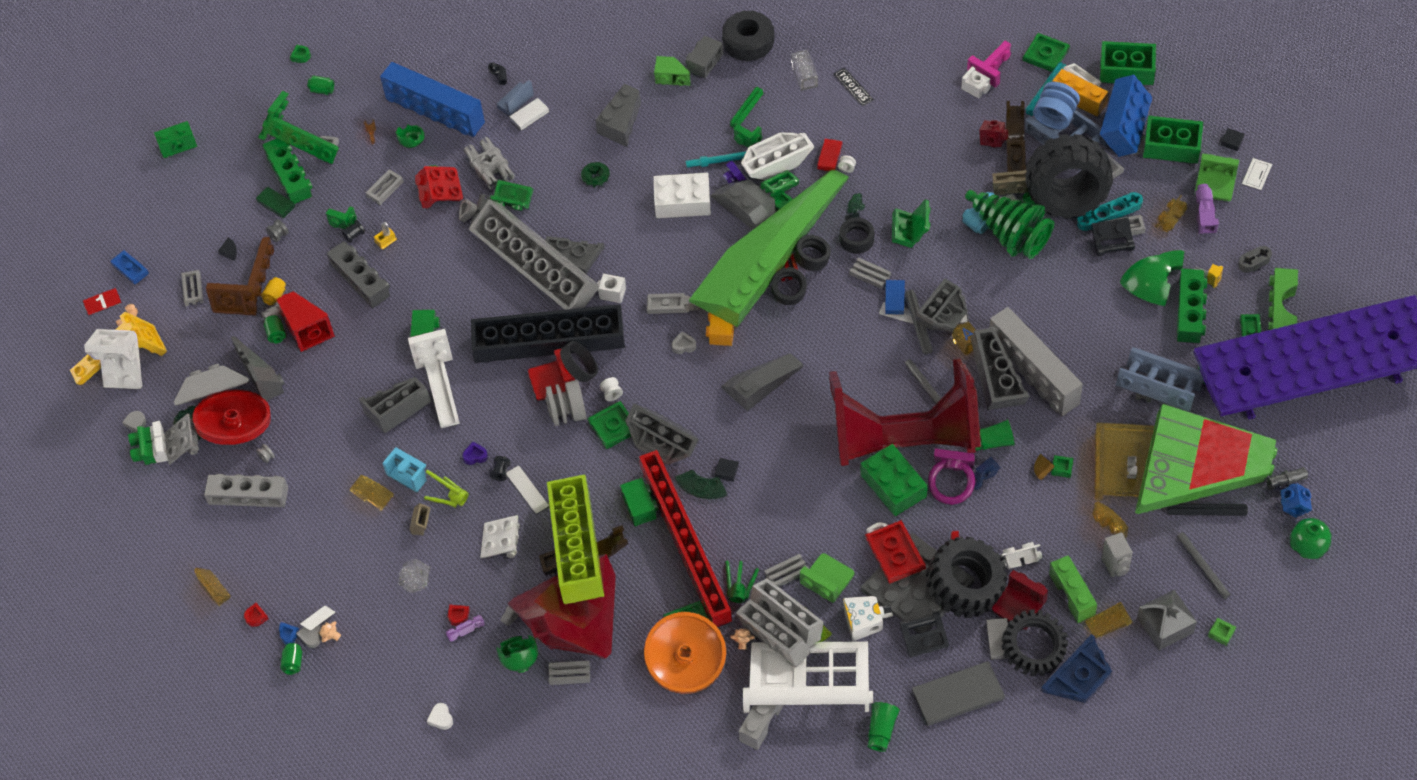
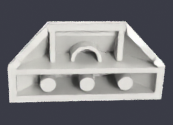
[741,133,814,180]

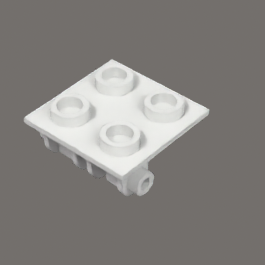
[480,515,520,558]

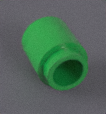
[307,75,335,95]
[263,315,286,344]
[280,643,303,675]

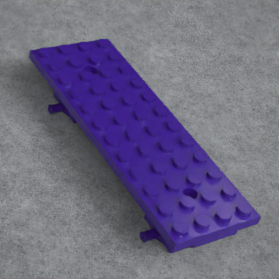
[1193,295,1417,420]

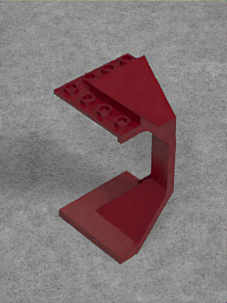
[829,359,981,466]

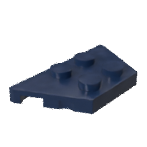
[1041,634,1112,703]

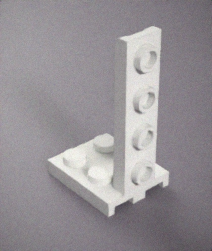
[408,329,460,428]

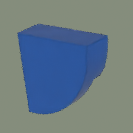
[279,622,299,645]

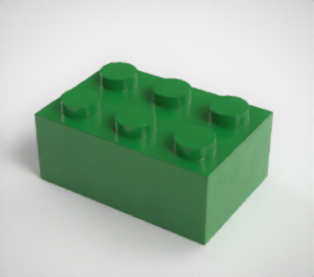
[1099,41,1156,85]
[1143,116,1203,164]
[860,444,927,517]

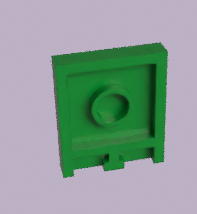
[258,91,339,164]

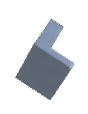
[497,80,534,116]

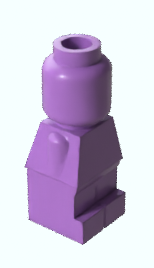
[1195,184,1219,234]

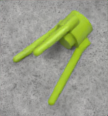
[424,470,469,508]

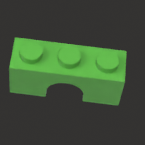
[1049,555,1097,623]

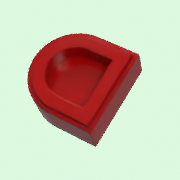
[244,603,269,627]
[448,604,470,626]

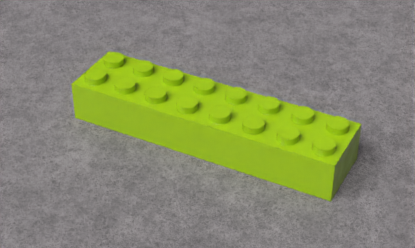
[547,474,604,604]

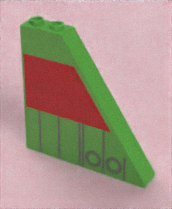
[1135,404,1277,514]

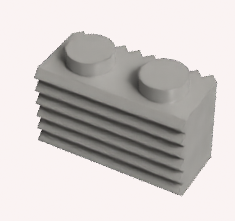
[1102,533,1133,577]

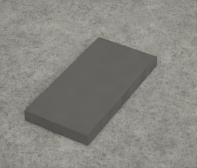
[912,661,1005,726]

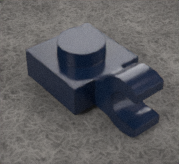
[974,457,1001,490]

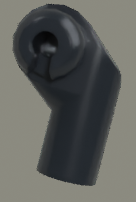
[488,62,507,85]

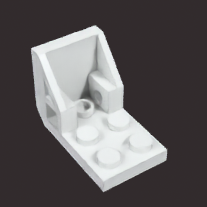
[84,329,142,389]

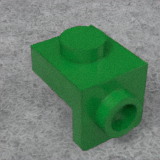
[733,124,762,148]
[326,206,357,229]

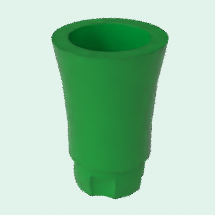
[975,419,1015,451]
[868,702,900,752]

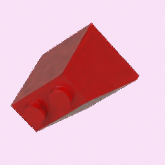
[276,291,335,352]

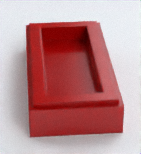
[817,138,843,171]

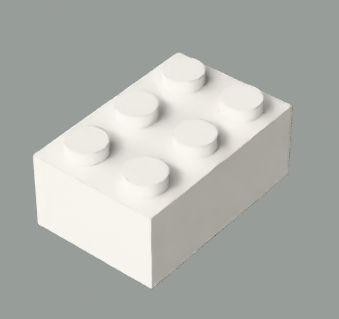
[654,173,711,218]

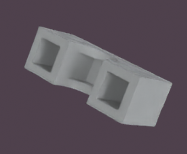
[739,705,784,750]

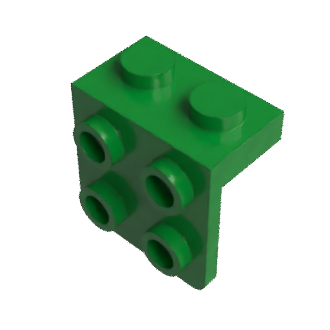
[892,199,931,248]

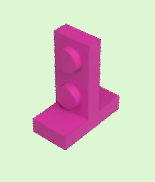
[967,41,1011,88]

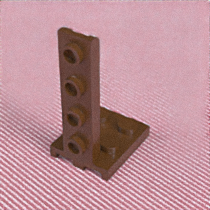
[206,237,274,316]

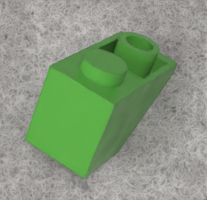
[654,56,691,86]

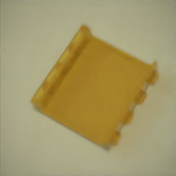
[1094,423,1154,501]

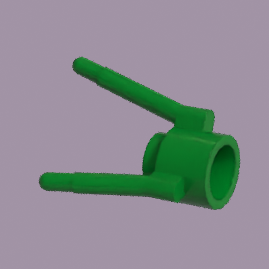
[725,560,759,603]

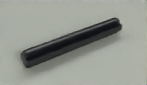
[1167,503,1248,516]

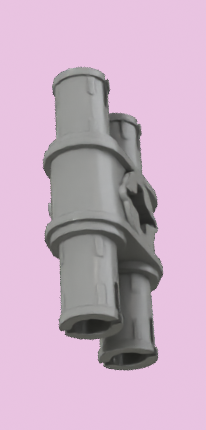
[464,137,515,189]

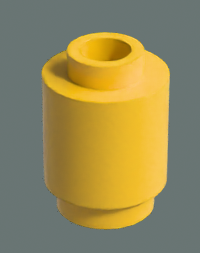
[261,277,286,306]

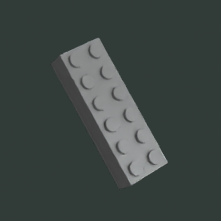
[989,307,1083,416]

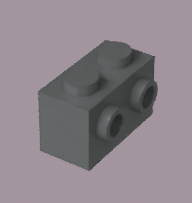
[686,35,723,78]

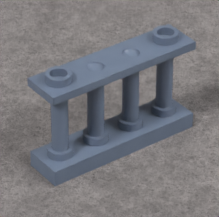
[1024,110,1108,170]
[1116,347,1204,412]

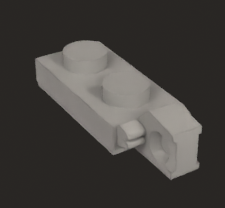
[647,293,699,314]

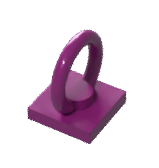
[928,448,975,505]

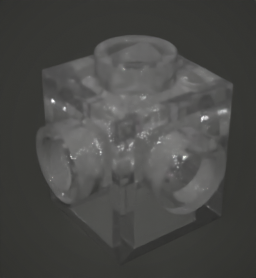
[398,559,431,593]

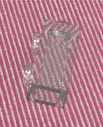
[791,49,818,91]

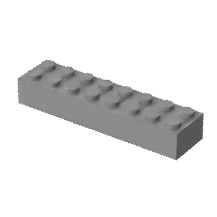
[469,199,600,310]

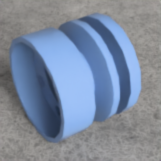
[1033,82,1080,130]

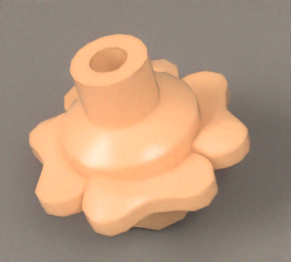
[319,621,341,642]
[730,628,755,649]

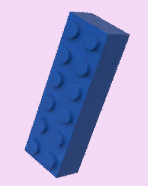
[380,62,485,137]

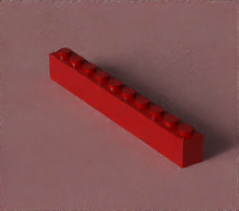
[639,450,732,627]

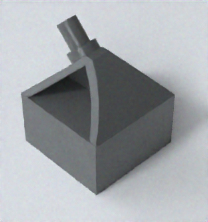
[1137,590,1197,650]

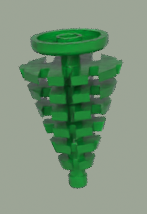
[965,189,1054,259]

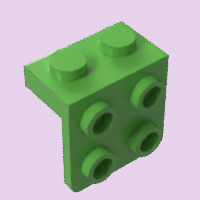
[1195,153,1239,202]
[800,553,854,603]

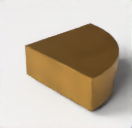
[1034,454,1055,480]

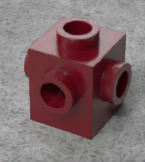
[979,120,1008,147]

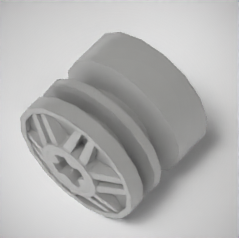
[545,380,587,426]

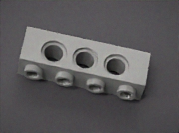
[204,474,288,507]
[751,578,823,647]
[736,599,810,667]

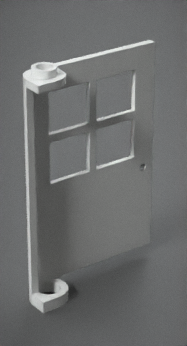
[743,641,873,713]

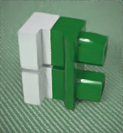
[128,421,168,465]

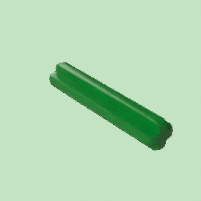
[730,87,763,128]

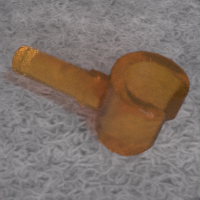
[364,119,376,144]

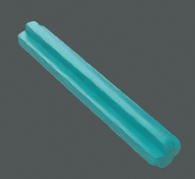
[1025,62,1066,116]

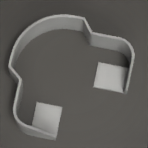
[1127,456,1137,479]

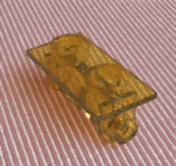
[1155,195,1187,232]

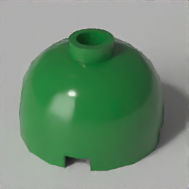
[1290,518,1332,559]
[496,635,538,673]

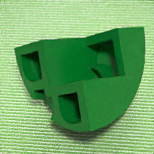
[1120,255,1171,306]

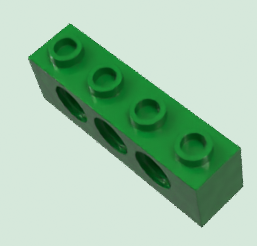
[262,138,313,204]
[1177,268,1207,343]

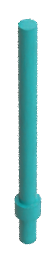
[685,151,747,168]

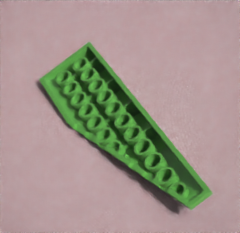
[689,170,849,327]

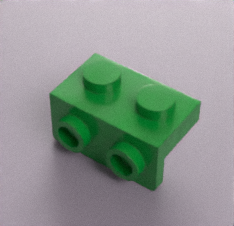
[490,180,534,211]

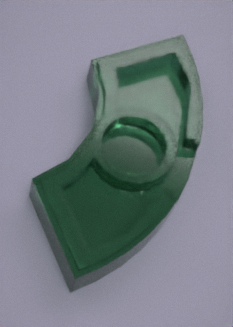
[675,469,727,499]

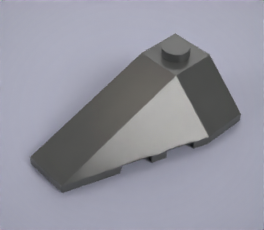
[231,336,284,401]
[721,353,803,411]

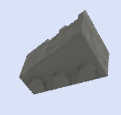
[595,83,641,147]
[358,377,431,433]

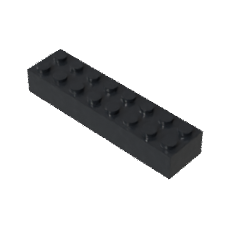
[471,304,625,363]

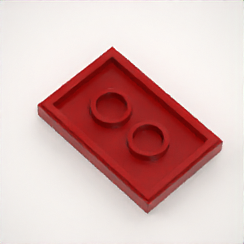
[865,520,926,584]

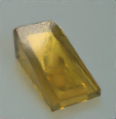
[1085,602,1133,638]

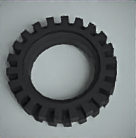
[1001,610,1068,676]

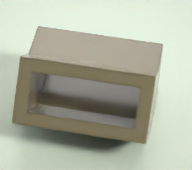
[410,503,431,535]

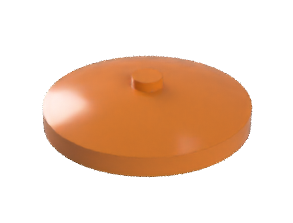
[644,612,726,694]

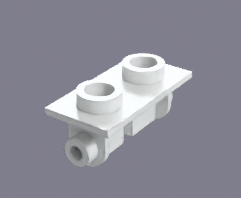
[1000,542,1042,570]

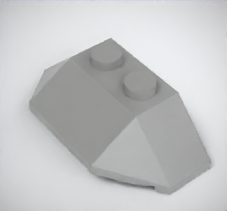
[174,364,250,406]

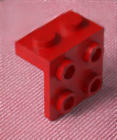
[415,166,463,208]
[528,349,575,401]

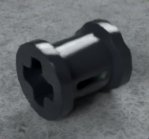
[341,220,365,243]
[490,456,511,481]

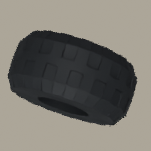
[722,10,775,61]

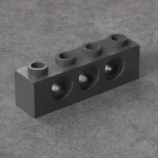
[327,241,390,308]

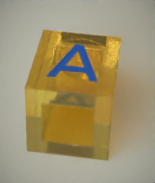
[952,321,976,356]

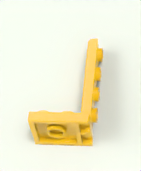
[70,312,167,385]

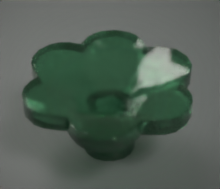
[848,193,865,214]

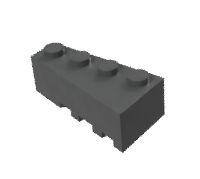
[971,328,1030,410]

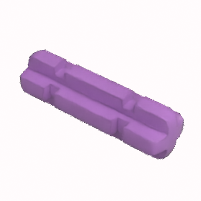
[446,615,485,642]

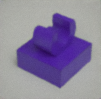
[723,161,747,183]

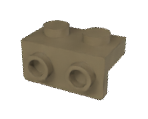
[992,171,1028,195]

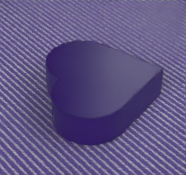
[462,441,488,465]

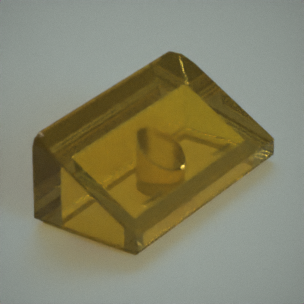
[194,568,231,606]

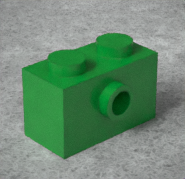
[154,121,197,158]

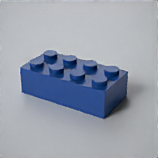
[1100,75,1152,157]

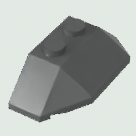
[711,179,775,230]
[916,279,968,332]
[625,403,699,465]

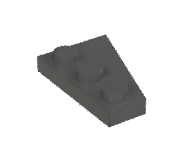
[545,236,605,274]

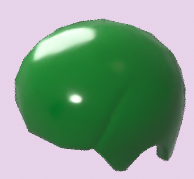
[395,124,425,148]

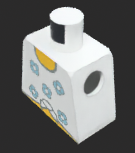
[843,596,893,641]

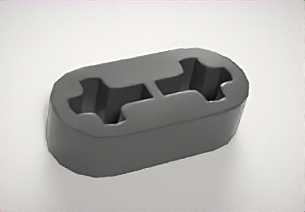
[1238,246,1272,273]

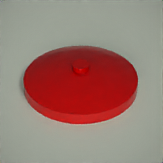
[193,390,271,445]

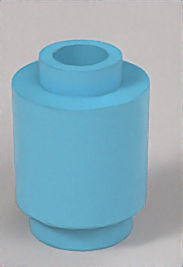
[962,208,988,234]

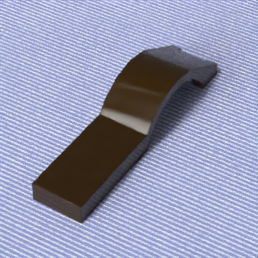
[1006,101,1026,172]
[539,525,629,575]

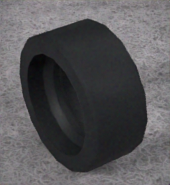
[839,217,875,254]
[794,235,831,271]
[771,267,807,305]

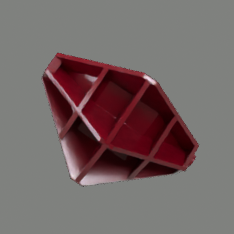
[508,554,616,659]

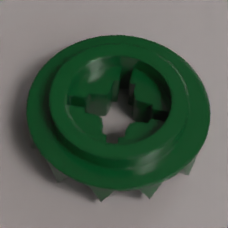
[581,162,610,188]

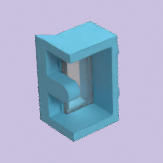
[383,447,427,492]

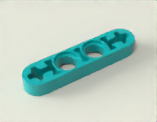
[1077,192,1143,231]

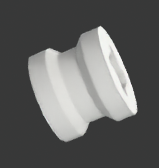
[600,377,623,401]

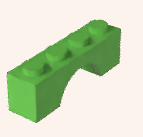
[1267,268,1298,331]

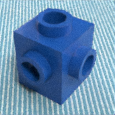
[1280,483,1312,518]

